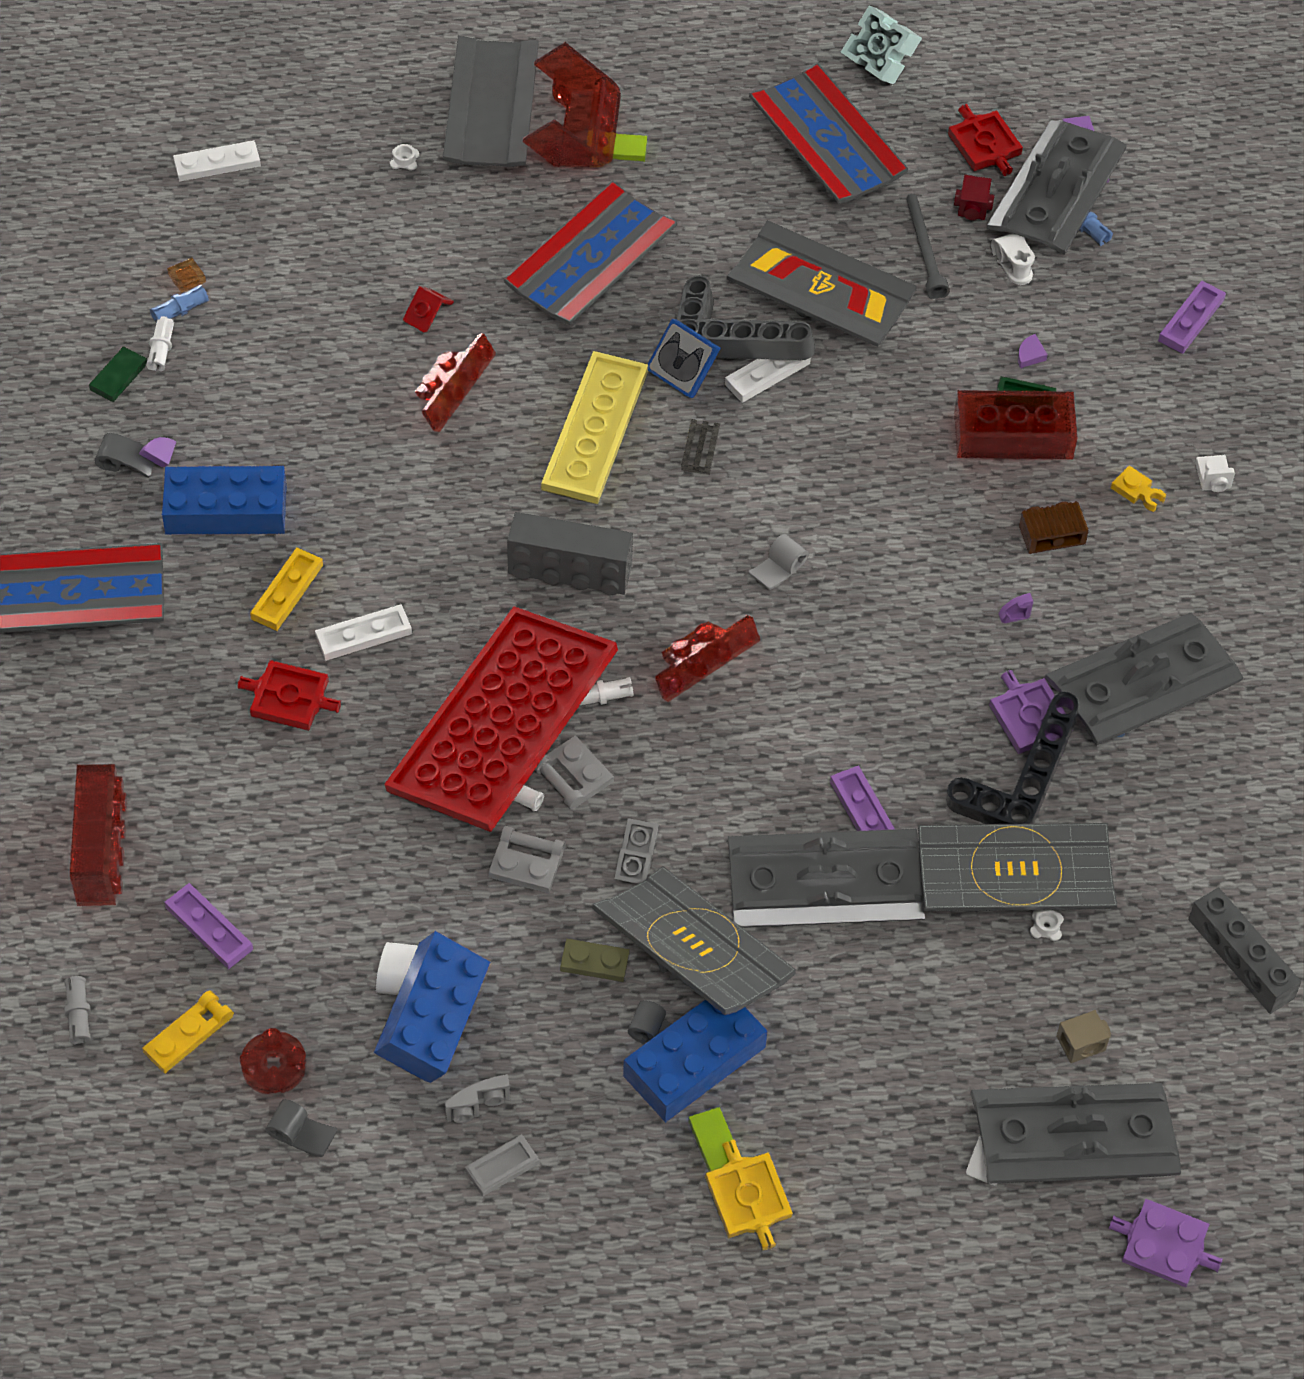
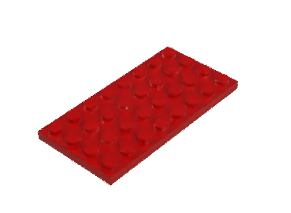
[384,606,618,832]

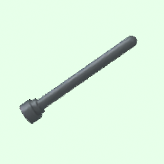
[907,193,950,299]

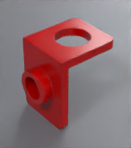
[403,286,454,332]

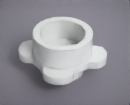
[390,144,419,171]
[1030,910,1064,941]

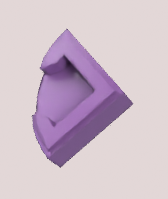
[1018,334,1047,368]
[139,437,176,467]
[998,593,1033,623]

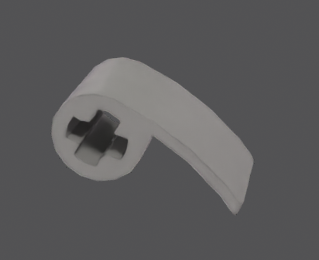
[749,534,809,590]

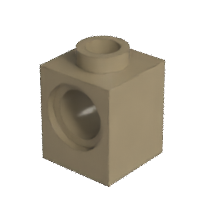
[1056,1010,1111,1063]

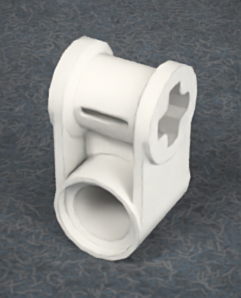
[991,234,1035,285]

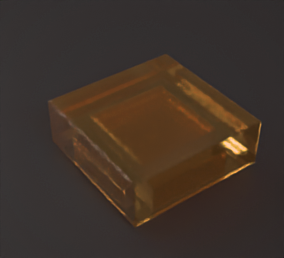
[167,258,206,293]

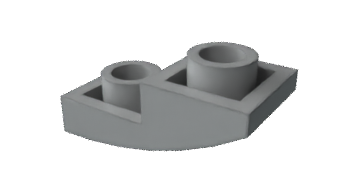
[614,818,660,884]
[445,1074,510,1123]

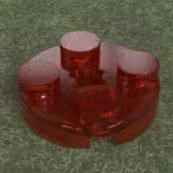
[240,1028,307,1094]

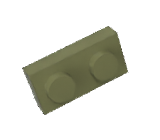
[560,939,630,982]

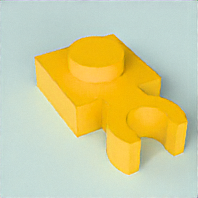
[1111,465,1166,512]

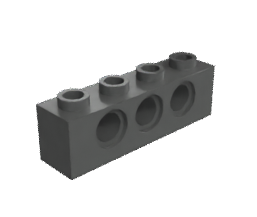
[1188,887,1302,1014]

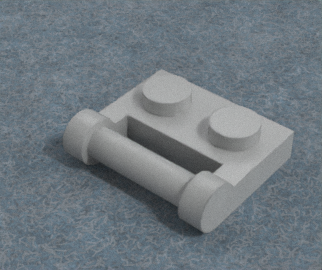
[535,735,614,810]
[488,826,566,893]

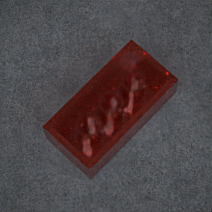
[954,390,1078,459]
[70,764,127,906]

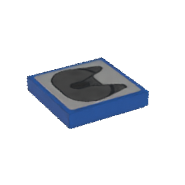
[648,319,721,398]

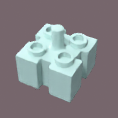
[841,6,922,84]

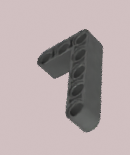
[676,275,815,360]

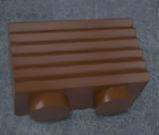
[1019,501,1089,554]

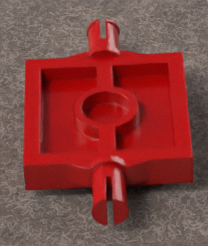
[948,104,1023,176]
[238,660,341,731]

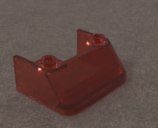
[522,42,621,168]

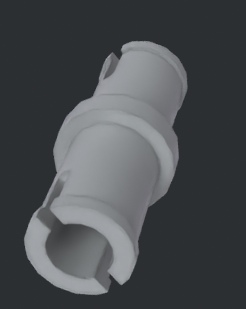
[64,976,91,1044]

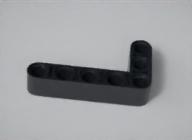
[946,692,1079,824]

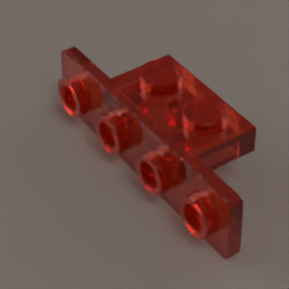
[415,334,496,432]
[655,615,760,702]

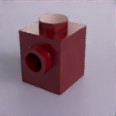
[954,174,995,220]

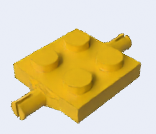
[705,1140,793,1250]

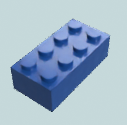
[162,466,287,535]
[374,931,490,1083]
[623,1000,767,1123]

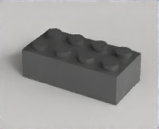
[507,512,633,595]

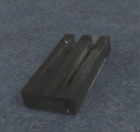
[681,419,720,475]

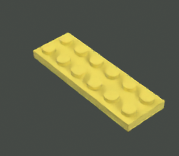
[541,351,648,504]

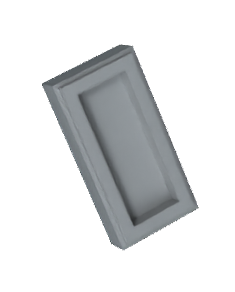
[465,1134,540,1197]

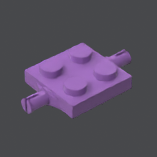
[989,670,1073,755]
[1109,1199,1222,1287]

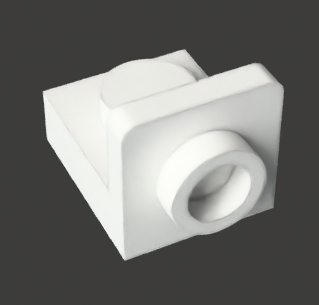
[1195,455,1235,492]

